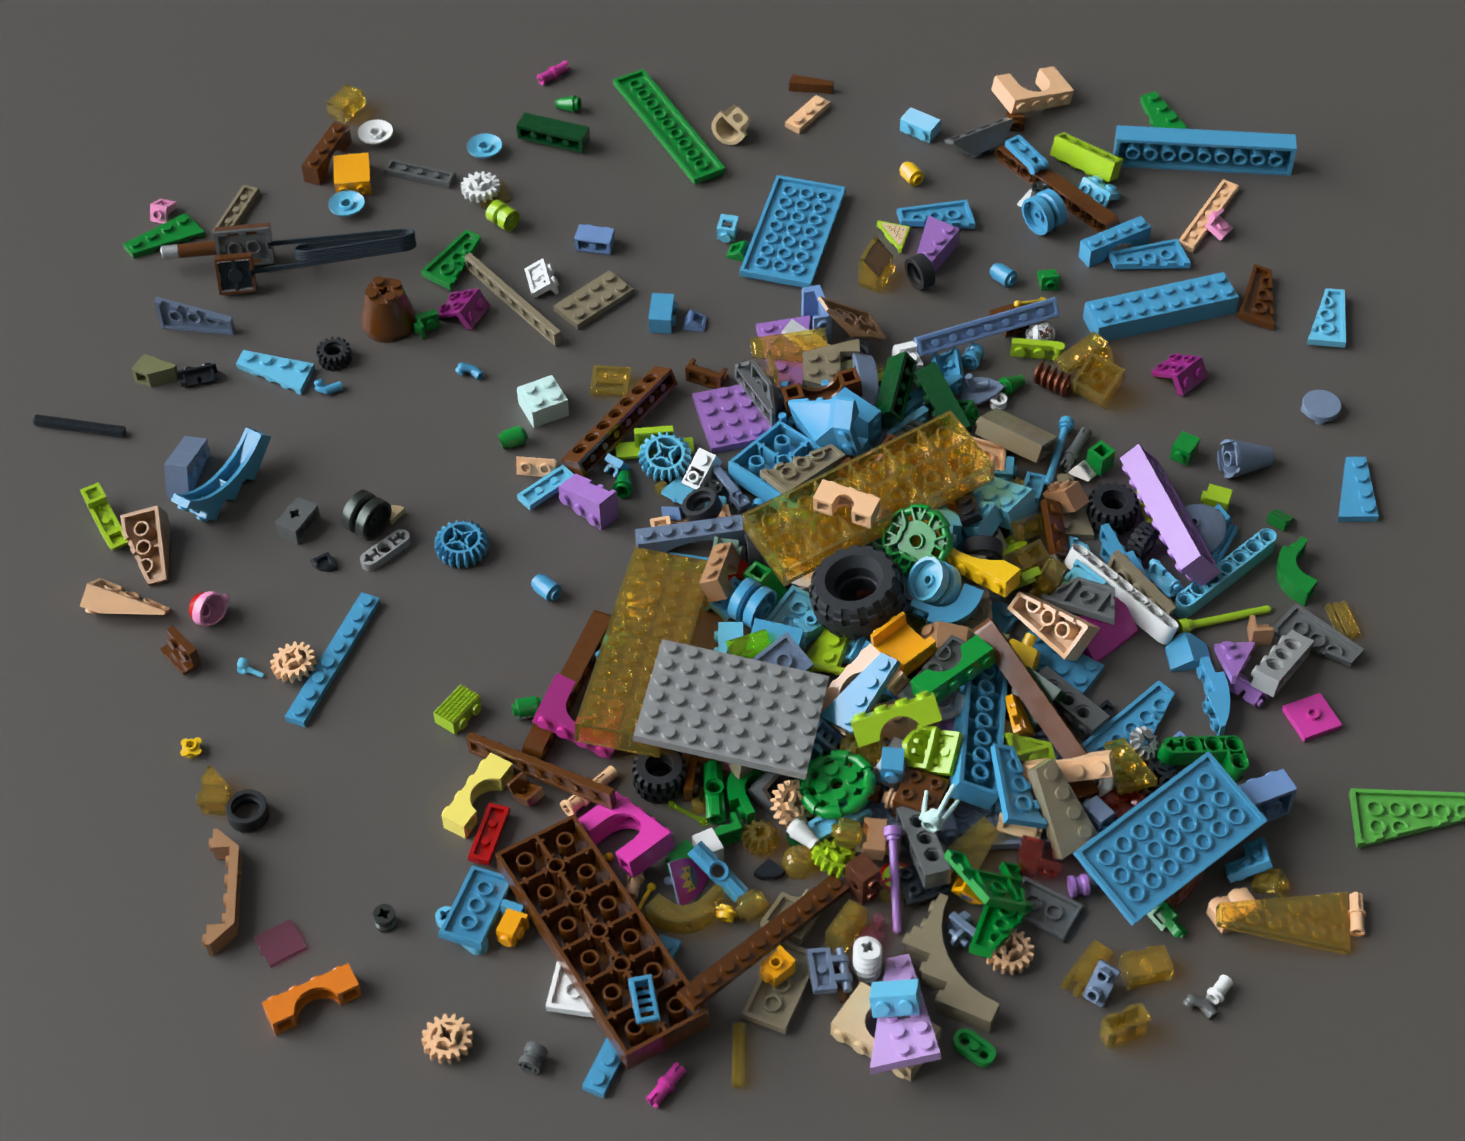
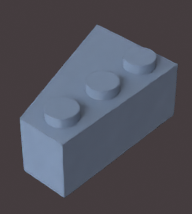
[164,436,210,499]

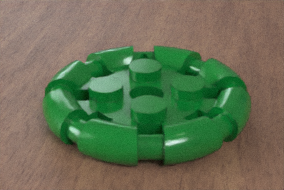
[882,504,953,577]
[799,750,876,820]

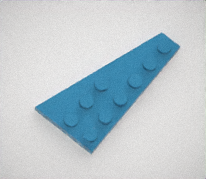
[1082,680,1175,795]

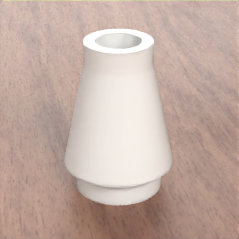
[786,818,820,850]

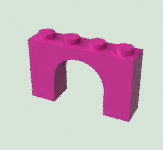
[532,673,633,759]
[578,792,675,878]

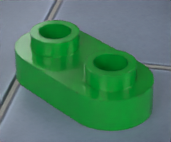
[953,1028,996,1068]

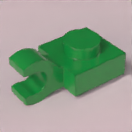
[1147,900,1188,938]

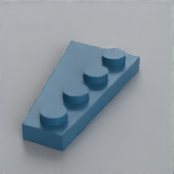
[897,199,976,229]
[1108,239,1191,269]

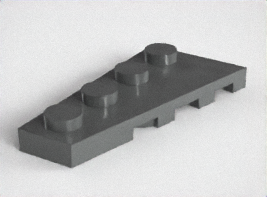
[1274,603,1364,667]

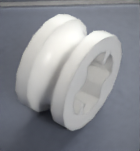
[989,392,1007,410]

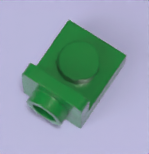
[1037,269,1060,291]
[413,309,440,340]
[957,400,980,427]
[714,811,745,846]

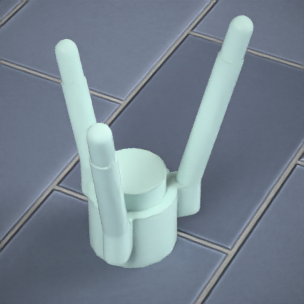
[919,784,960,832]

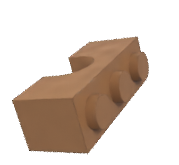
[699,542,741,603]

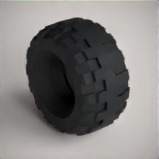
[809,545,907,640]

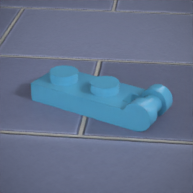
[1005,135,1049,175]

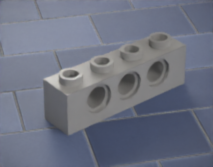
[1251,630,1314,697]

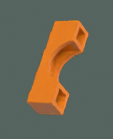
[262,963,362,1035]

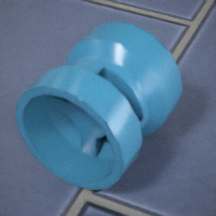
[961,343,985,369]

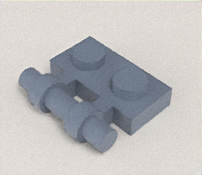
[806,947,853,995]

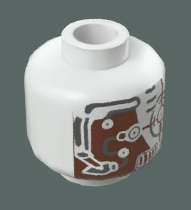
[1026,322,1055,341]

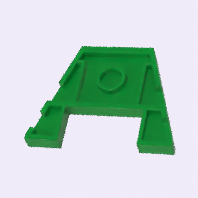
[944,849,1027,912]

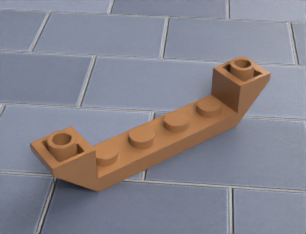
[202,829,242,956]

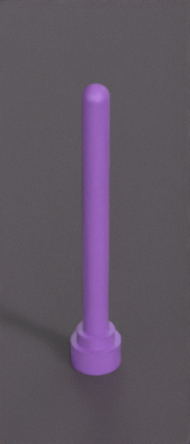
[884,825,902,934]

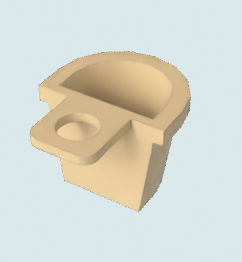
[712,104,751,145]

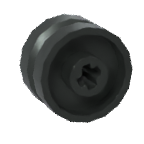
[341,490,392,541]

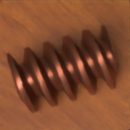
[1033,361,1076,398]

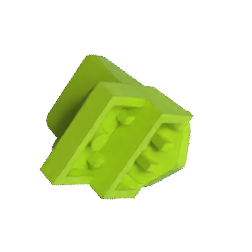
[901,725,963,778]

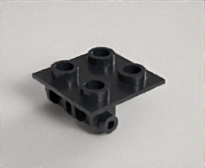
[899,865,951,908]

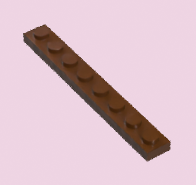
[466,732,617,810]

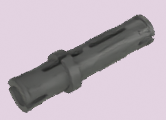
[1057,427,1092,473]

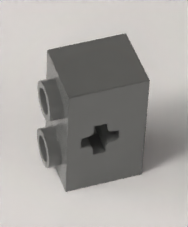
[275,497,321,545]

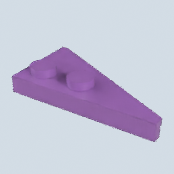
[1214,641,1255,684]

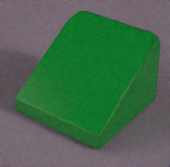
[726,241,749,262]
[1266,509,1294,532]

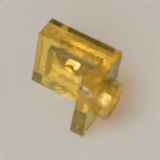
[1251,869,1290,900]

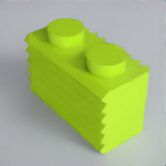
[433,684,482,734]

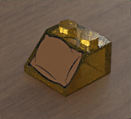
[858,236,895,293]

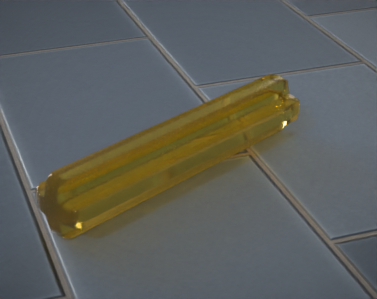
[732,1022,746,1089]

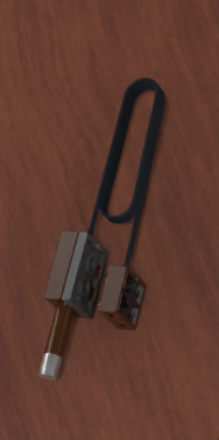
[161,222,417,295]

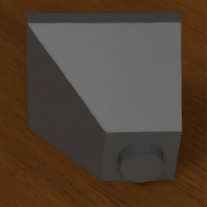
[747,772,812,820]

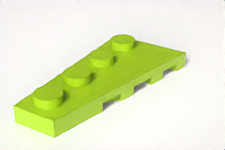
[806,628,850,672]

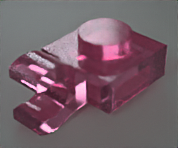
[854,912,885,944]

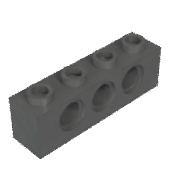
[1038,666,1110,740]
[896,806,954,889]

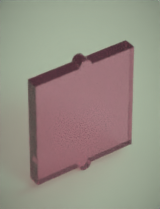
[254,919,307,967]

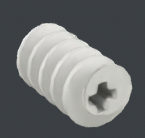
[852,936,883,983]

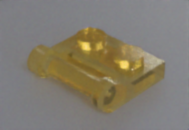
[590,365,632,397]

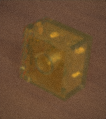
[1071,352,1125,409]

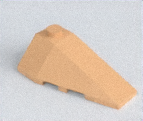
[80,578,171,615]

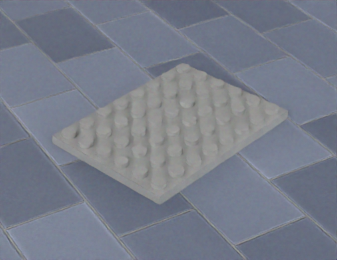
[633,639,829,780]

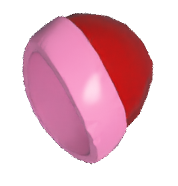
[189,591,230,627]

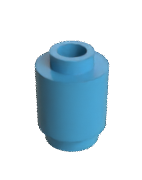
[990,263,1017,288]
[531,573,561,602]

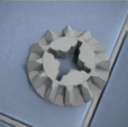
[1130,726,1160,761]

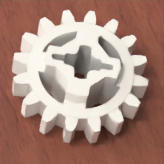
[461,171,500,203]

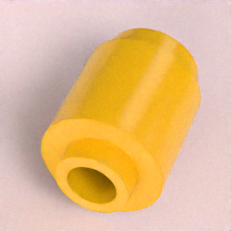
[900,161,924,186]

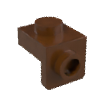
[507,772,545,807]

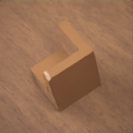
[1247,615,1275,646]

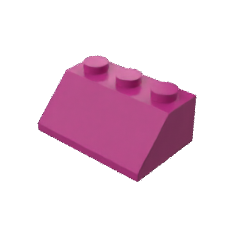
[1078,596,1138,662]

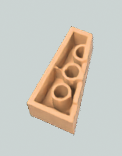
[1007,592,1100,661]

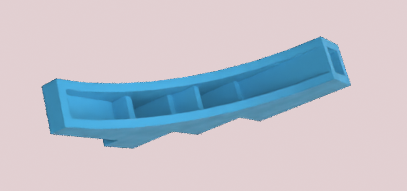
[171,427,271,522]

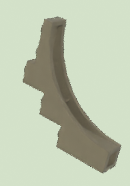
[902,893,999,1034]

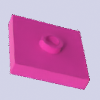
[1282,693,1342,742]

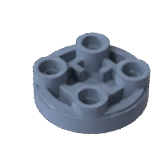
[1301,390,1342,425]

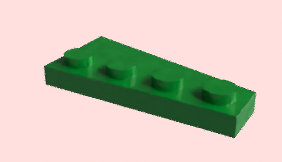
[1140,91,1188,129]
[123,213,205,259]
[421,229,481,291]

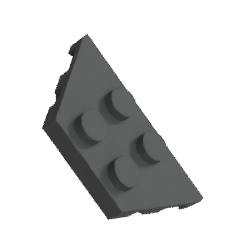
[1041,577,1115,625]

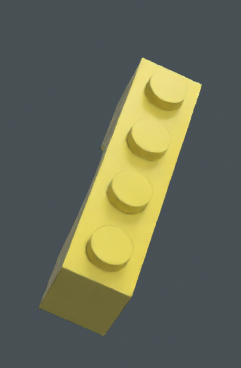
[442,753,514,839]

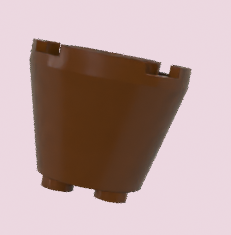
[361,276,416,343]

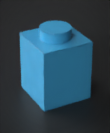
[880,747,904,783]

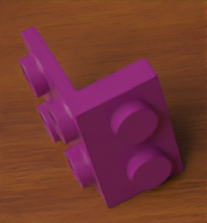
[438,288,491,330]
[1151,353,1208,396]

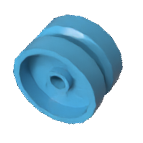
[1022,189,1067,236]
[727,577,777,630]

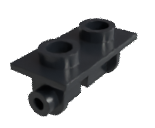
[178,363,219,388]

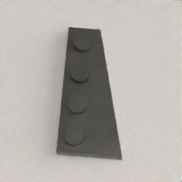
[896,635,966,709]

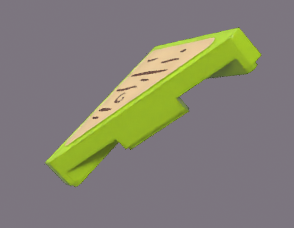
[877,220,910,253]

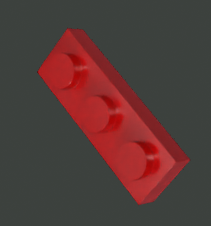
[468,803,510,866]

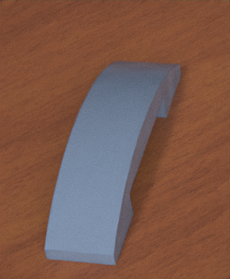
[852,353,878,407]

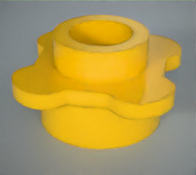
[180,737,202,758]
[715,904,738,923]

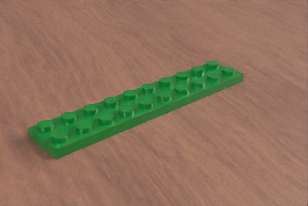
[613,69,725,185]

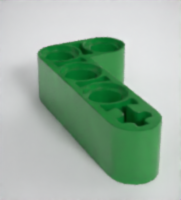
[1157,735,1249,782]

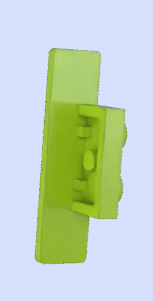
[615,425,694,460]

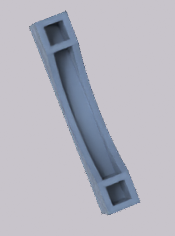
[635,513,758,560]

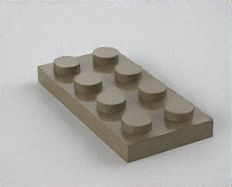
[553,270,634,330]
[742,942,810,1034]

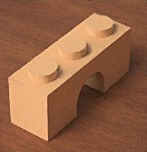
[813,479,880,529]

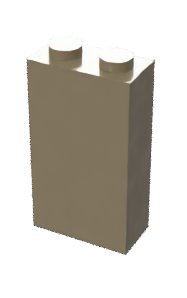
[975,408,1058,463]

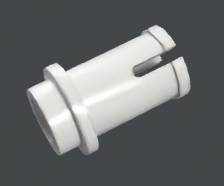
[1207,975,1233,1004]

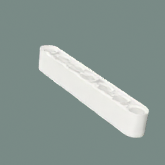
[1064,544,1179,645]

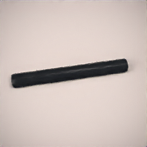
[32,414,126,438]

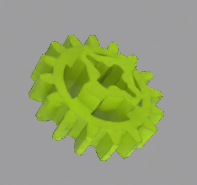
[811,839,856,878]

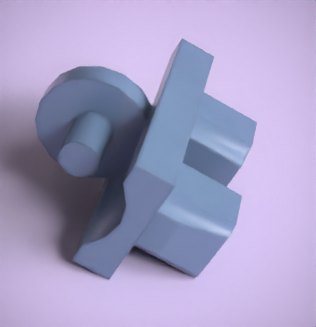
[946,911,976,948]
[1082,959,1122,1008]

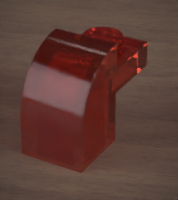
[1016,835,1063,879]

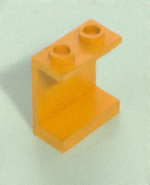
[333,153,372,195]
[870,611,937,676]

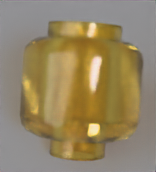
[830,818,864,849]
[735,889,770,923]

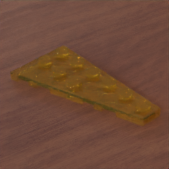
[1216,892,1351,955]

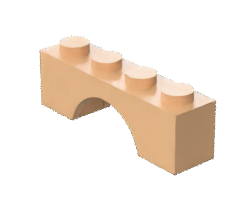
[1022,750,1116,787]

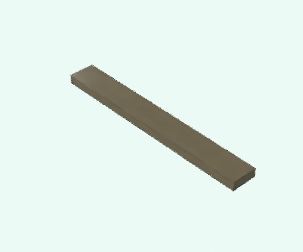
[465,253,562,347]

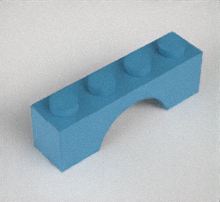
[1078,216,1151,267]

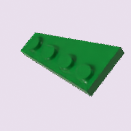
[968,900,1034,959]

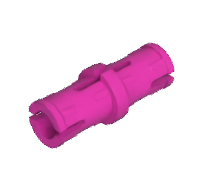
[537,60,570,85]
[646,1062,687,1108]

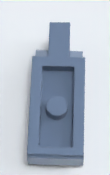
[711,465,750,512]

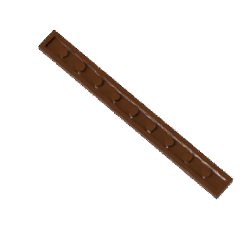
[676,874,850,1012]

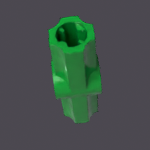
[703,760,726,825]

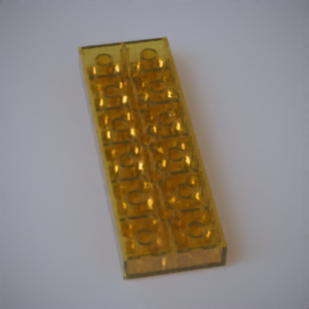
[742,410,995,586]
[575,547,707,758]

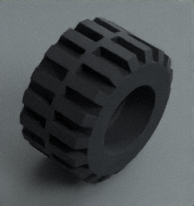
[1086,482,1139,535]
[632,746,687,804]

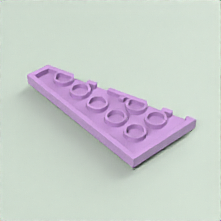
[870,954,941,1074]

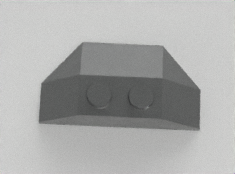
[945,117,1013,157]
[735,360,783,427]

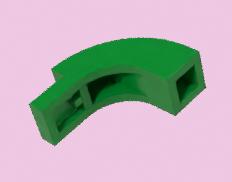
[1276,536,1318,606]
[727,769,768,827]

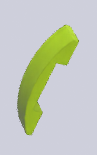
[80,482,128,551]

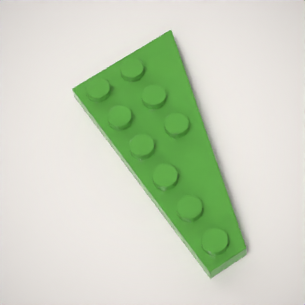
[1349,788,1465,849]

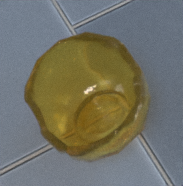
[781,844,815,879]

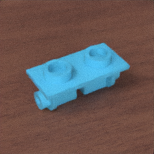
[1145,558,1185,598]

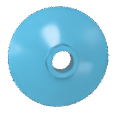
[467,133,502,158]
[328,190,364,216]

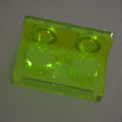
[726,629,771,659]

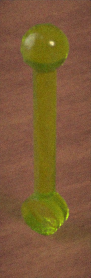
[667,801,708,826]

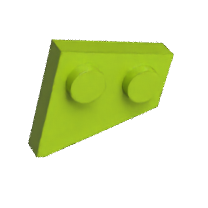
[1004,733,1056,763]

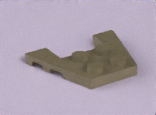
[802,339,860,388]

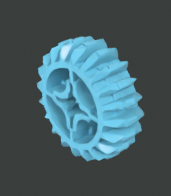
[639,431,692,483]

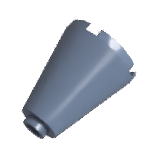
[1217,439,1275,478]

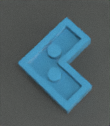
[1225,837,1273,883]

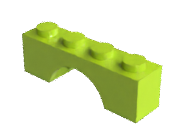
[850,691,942,747]

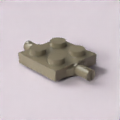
[760,889,822,945]

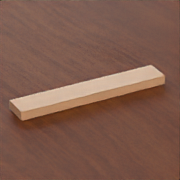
[1178,179,1239,253]

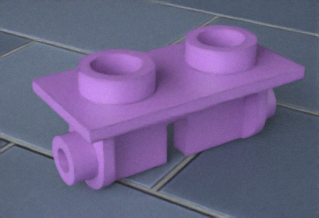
[1227,673,1268,707]

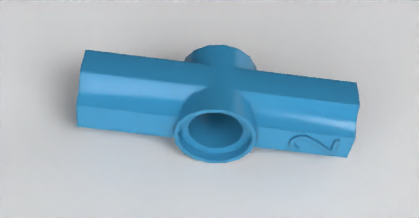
[687,841,748,903]

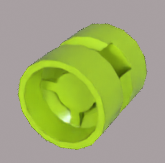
[486,200,520,232]

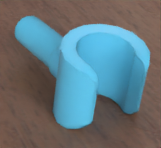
[237,658,265,678]

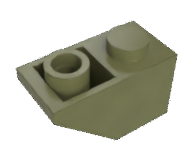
[132,354,179,387]

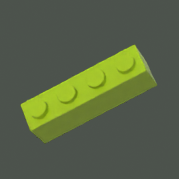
[1050,132,1123,183]

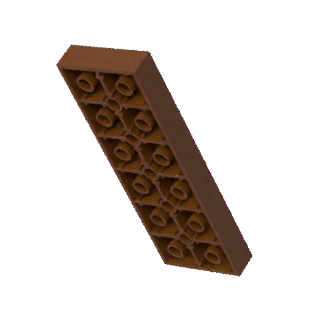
[495,814,710,1070]

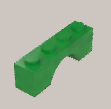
[910,635,995,704]

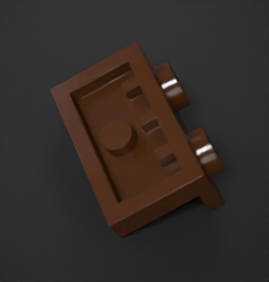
[160,625,201,675]

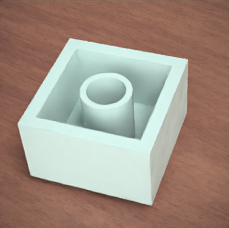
[517,375,569,428]

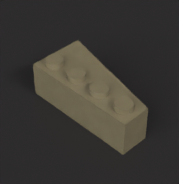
[1027,758,1098,859]

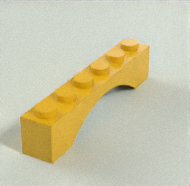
[912,520,1021,597]

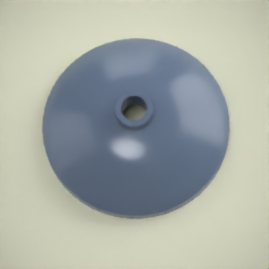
[1185,504,1227,554]

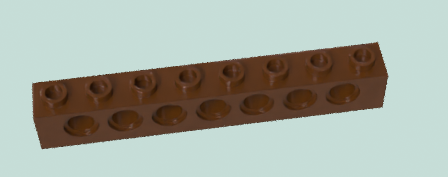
[561,366,678,477]

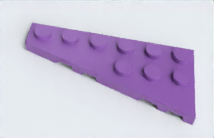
[756,315,811,409]

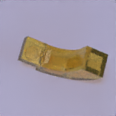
[644,884,724,934]

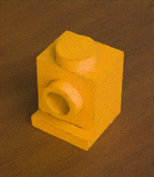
[496,908,530,947]
[759,945,796,988]

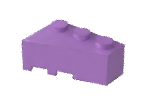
[917,216,960,272]
[558,473,618,530]

